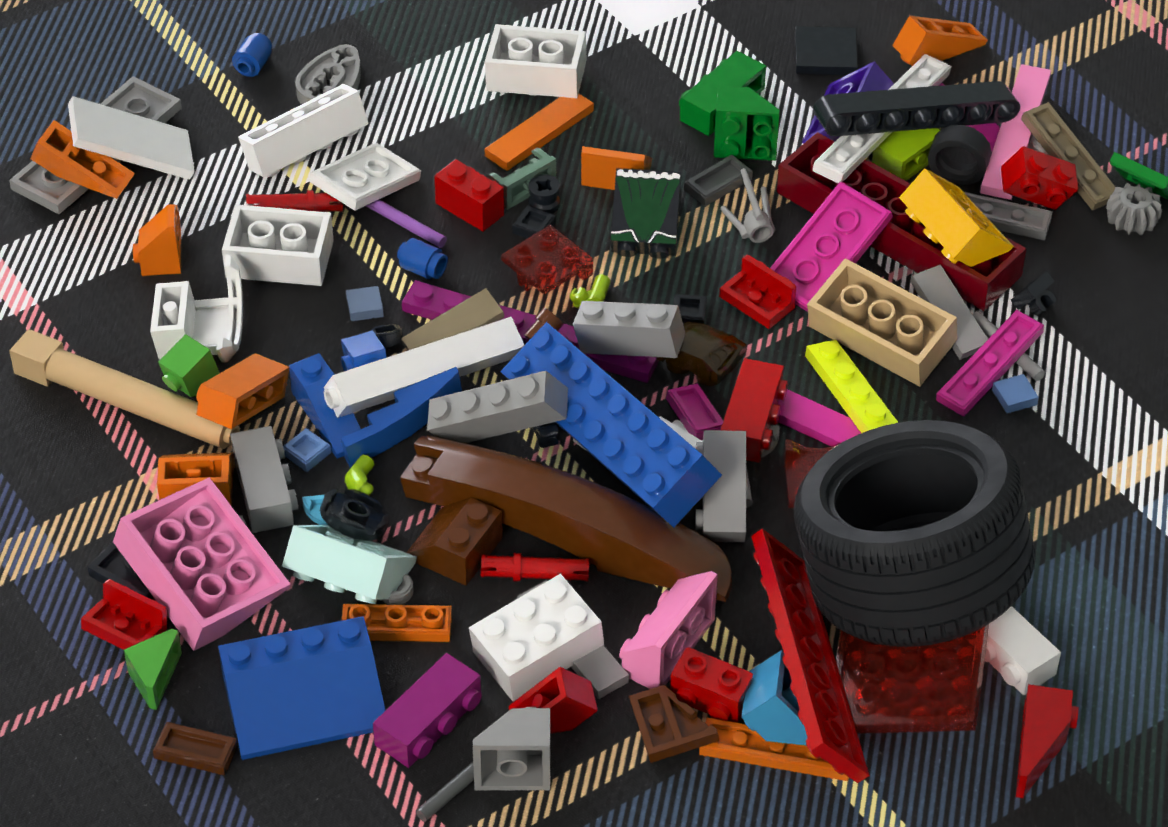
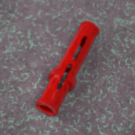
[246,190,343,212]
[481,553,589,582]

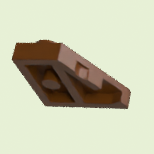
[629,685,719,763]

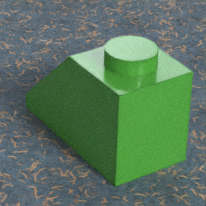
[158,334,220,397]

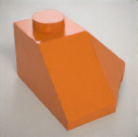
[133,204,181,276]

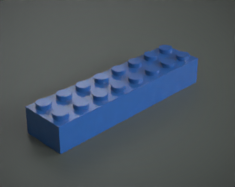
[500,322,722,528]

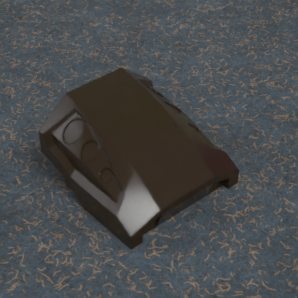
[657,321,747,386]

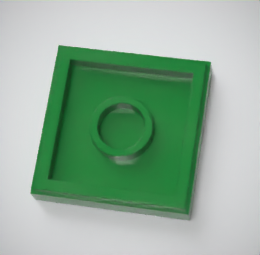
[1109,152,1168,200]

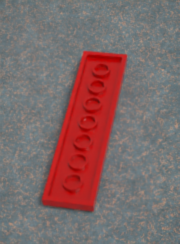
[751,528,870,783]

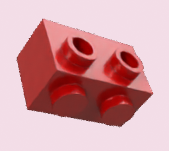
[1001,146,1078,210]
[434,159,504,232]

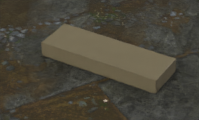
[401,288,505,351]

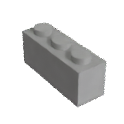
[573,301,686,358]
[230,426,298,533]
[695,430,746,542]

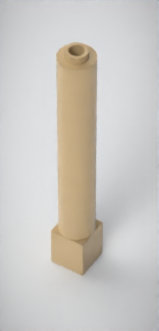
[10,329,240,449]

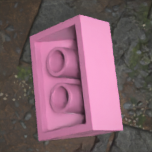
[619,571,718,689]

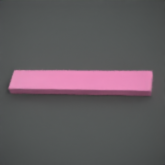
[980,64,1051,200]

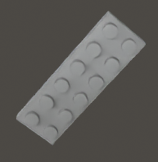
[9,76,182,214]

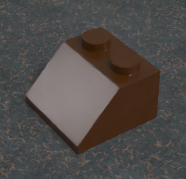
[406,497,503,586]

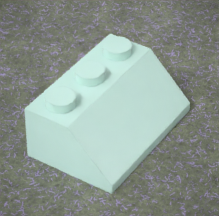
[282,524,417,604]

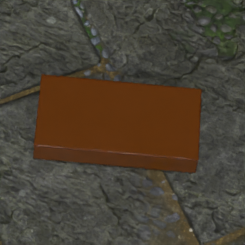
[153,722,238,776]

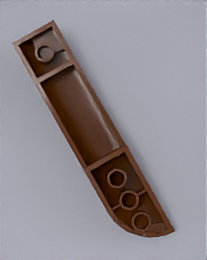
[400,435,732,602]

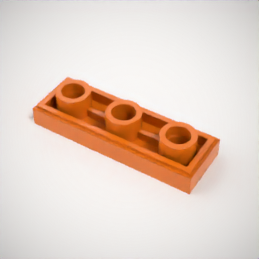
[342,604,452,642]

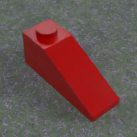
[1016,684,1079,798]

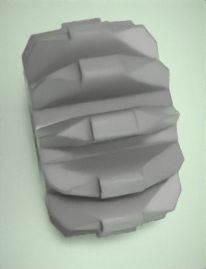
[1106,183,1162,235]

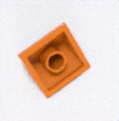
[581,146,652,190]

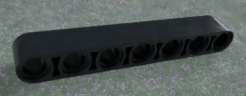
[813,81,1020,137]

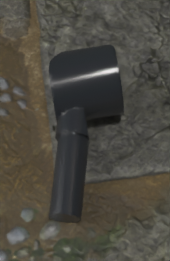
[531,424,559,448]

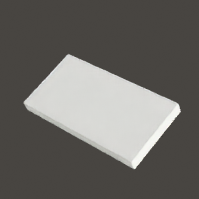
[68,96,195,180]

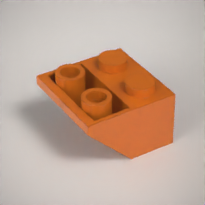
[157,452,234,506]

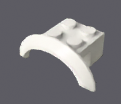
[150,255,243,363]

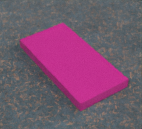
[770,181,893,312]

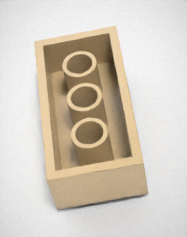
[807,258,957,387]

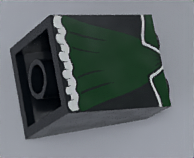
[611,168,681,259]

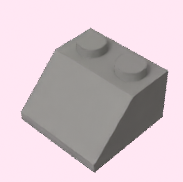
[473,707,551,790]

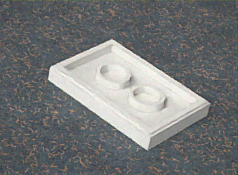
[309,143,421,211]

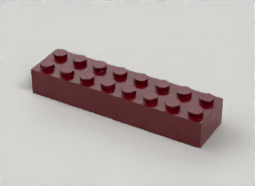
[777,132,1026,311]

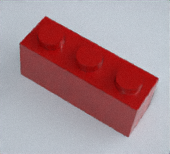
[721,358,788,463]

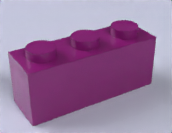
[373,653,482,768]

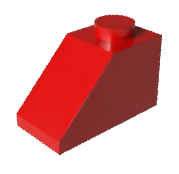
[508,667,598,733]

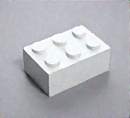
[485,24,587,98]
[222,204,334,286]
[469,573,604,701]

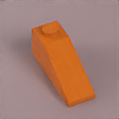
[892,15,988,66]
[30,120,135,199]

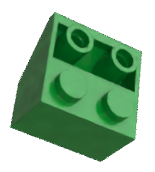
[714,85,779,161]

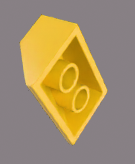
[899,168,1014,267]

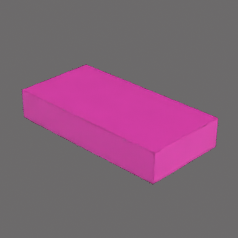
[666,383,723,440]

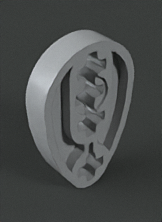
[295,44,361,104]

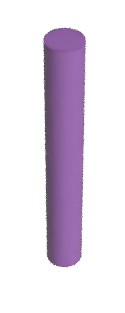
[366,200,447,248]

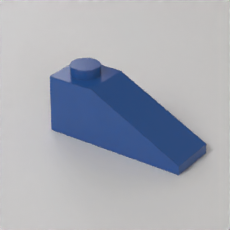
[289,353,361,459]

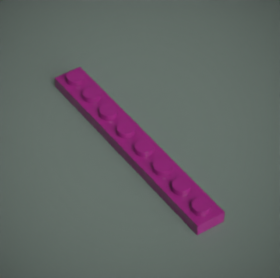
[402,280,659,383]

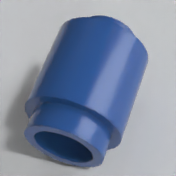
[232,33,272,77]
[397,238,448,279]

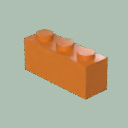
[196,353,289,429]

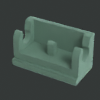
[487,147,556,210]

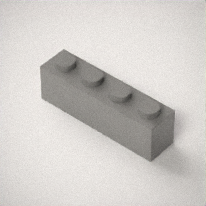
[427,371,568,443]

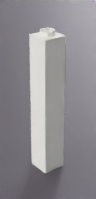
[324,317,524,418]

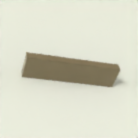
[1021,102,1115,211]

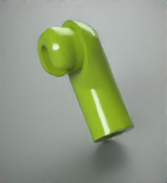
[570,274,611,309]
[345,454,375,496]

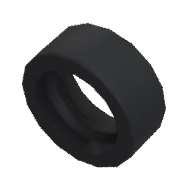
[928,125,992,186]

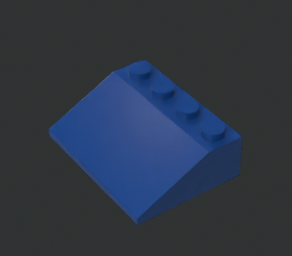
[218,616,386,760]

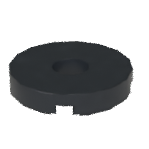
[319,489,390,541]

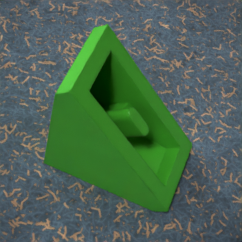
[124,629,182,710]

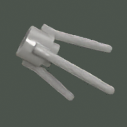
[720,168,776,243]

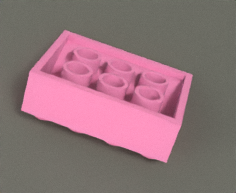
[113,477,291,651]

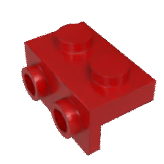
[719,254,796,329]
[81,579,167,650]
[670,647,753,723]

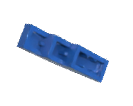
[340,367,462,468]

